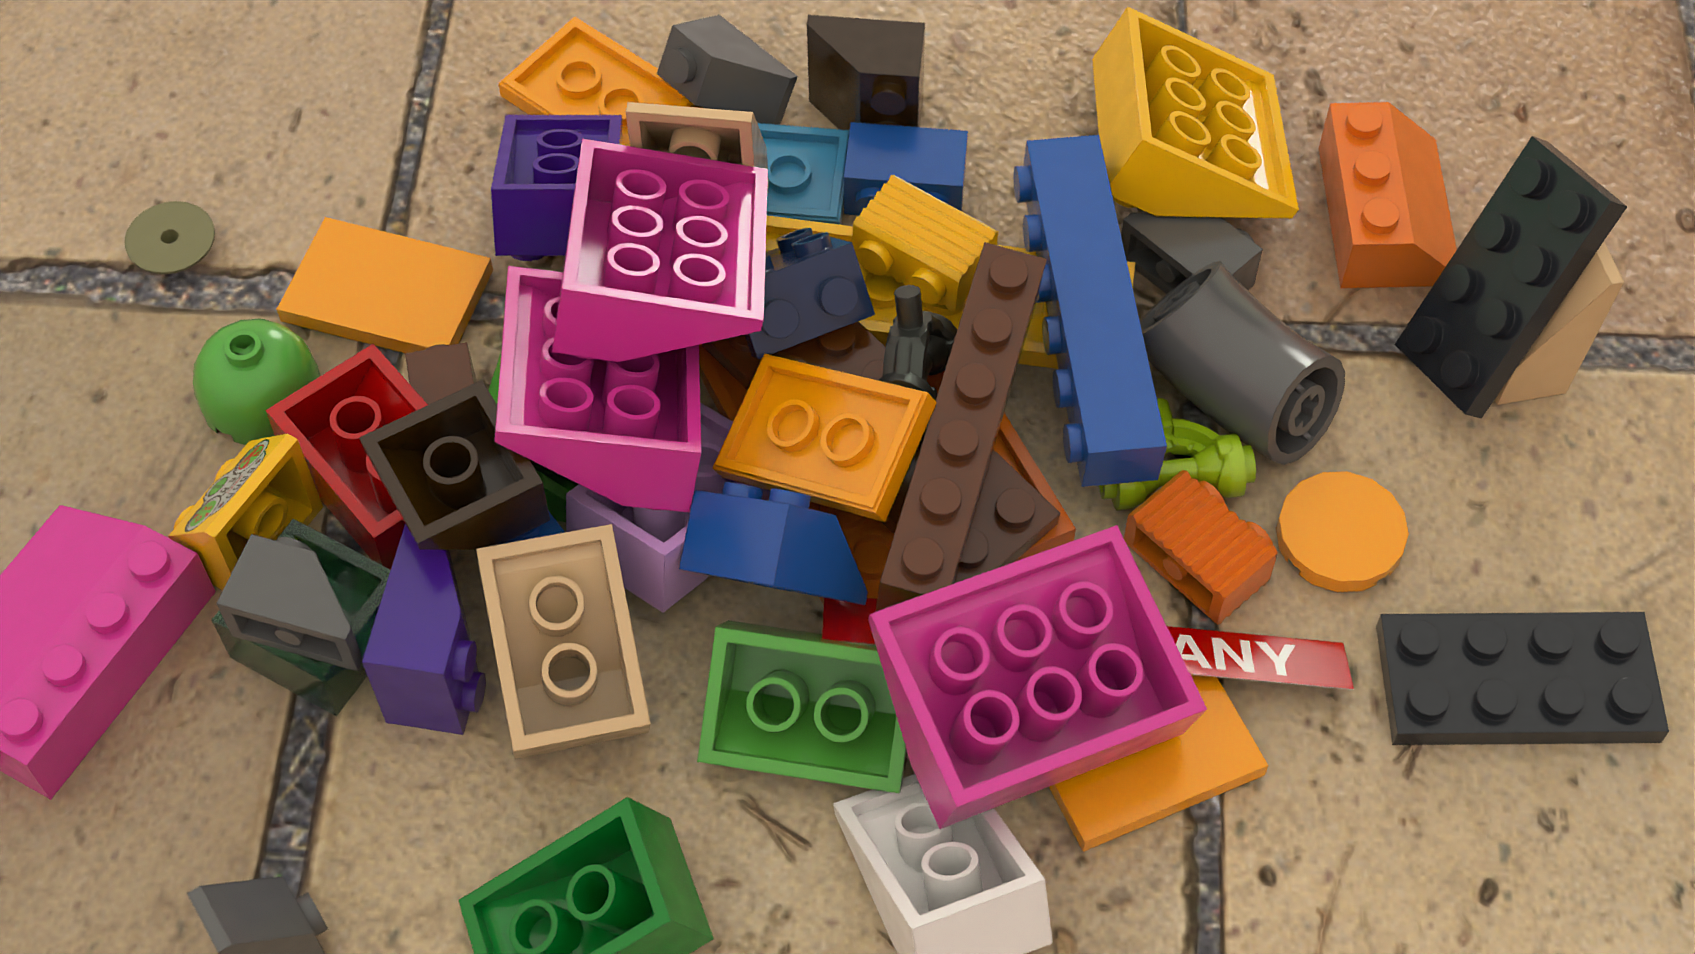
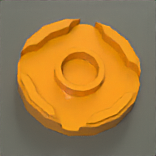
[1276,471,1409,592]

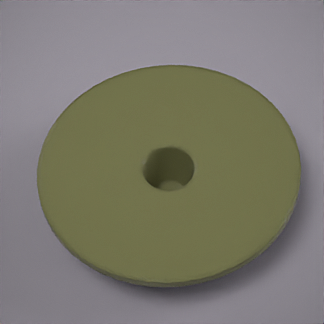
[125,201,215,274]

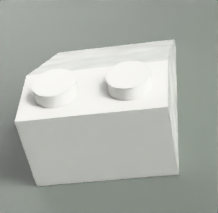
[833,774,1053,954]

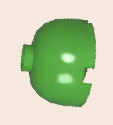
[193,318,321,445]

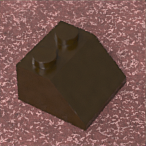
[807,15,925,130]
[359,380,550,550]

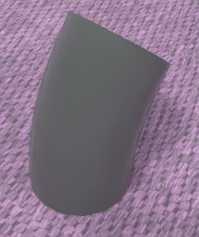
[1140,261,1345,465]

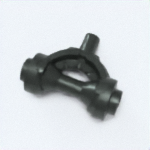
[878,285,958,425]

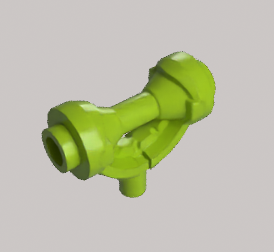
[1098,398,1256,511]

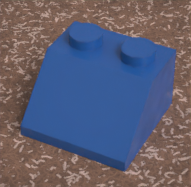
[679,482,868,605]

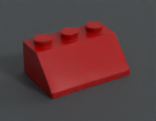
[266,343,428,578]

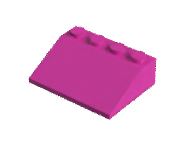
[552,138,768,362]
[494,266,701,513]
[0,505,216,800]
[868,525,1207,829]

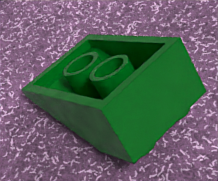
[458,797,714,954]

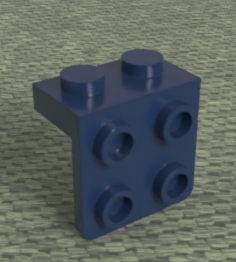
[744,228,875,359]

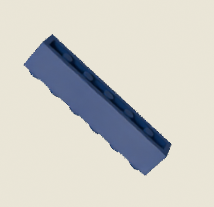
[1013,135,1167,487]

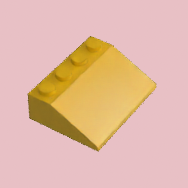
[1092,6,1299,219]

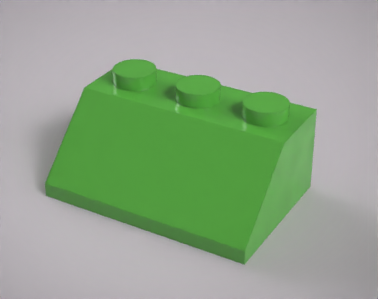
[697,620,908,793]

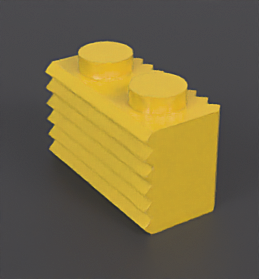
[852,175,999,312]

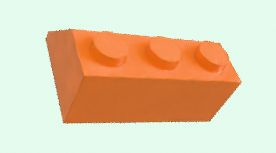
[1318,102,1457,288]

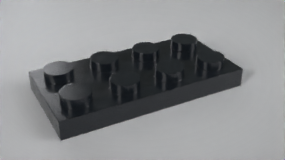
[1394,136,1627,419]
[1376,612,1669,745]

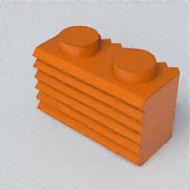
[1124,470,1278,625]

